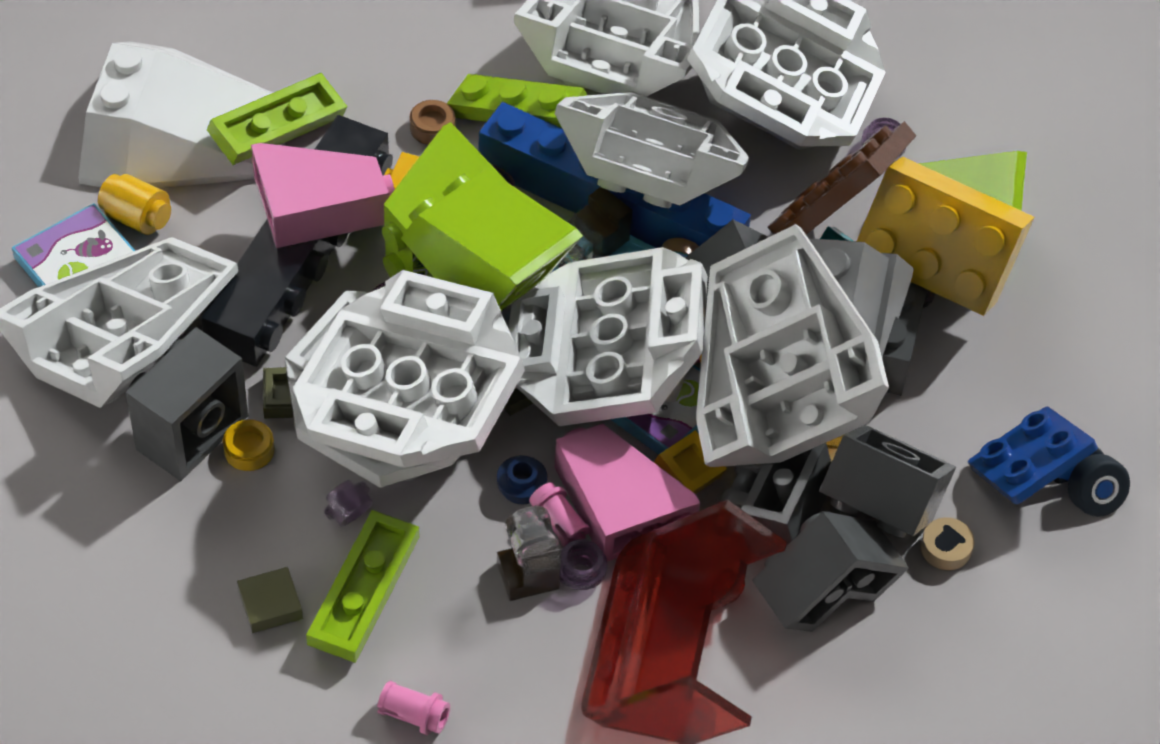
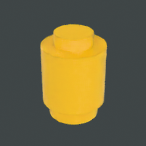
[97,174,171,235]

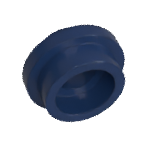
[497,455,548,505]

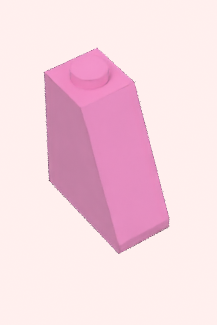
[251,143,395,248]
[554,423,700,563]

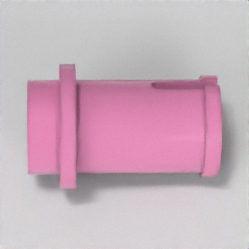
[529,482,591,549]
[377,681,450,735]

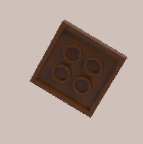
[767,121,917,236]

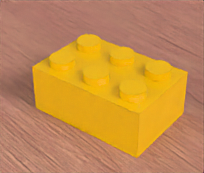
[856,156,1035,316]

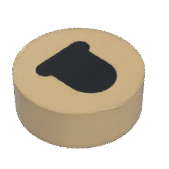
[921,517,974,570]

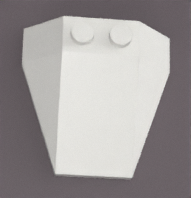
[513,0,700,97]
[78,41,285,188]
[555,92,749,208]
[696,224,889,467]
[0,237,238,408]

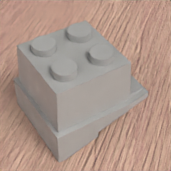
[808,238,914,357]

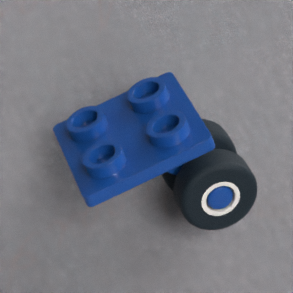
[968,406,1130,517]

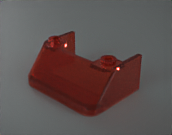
[581,500,787,744]

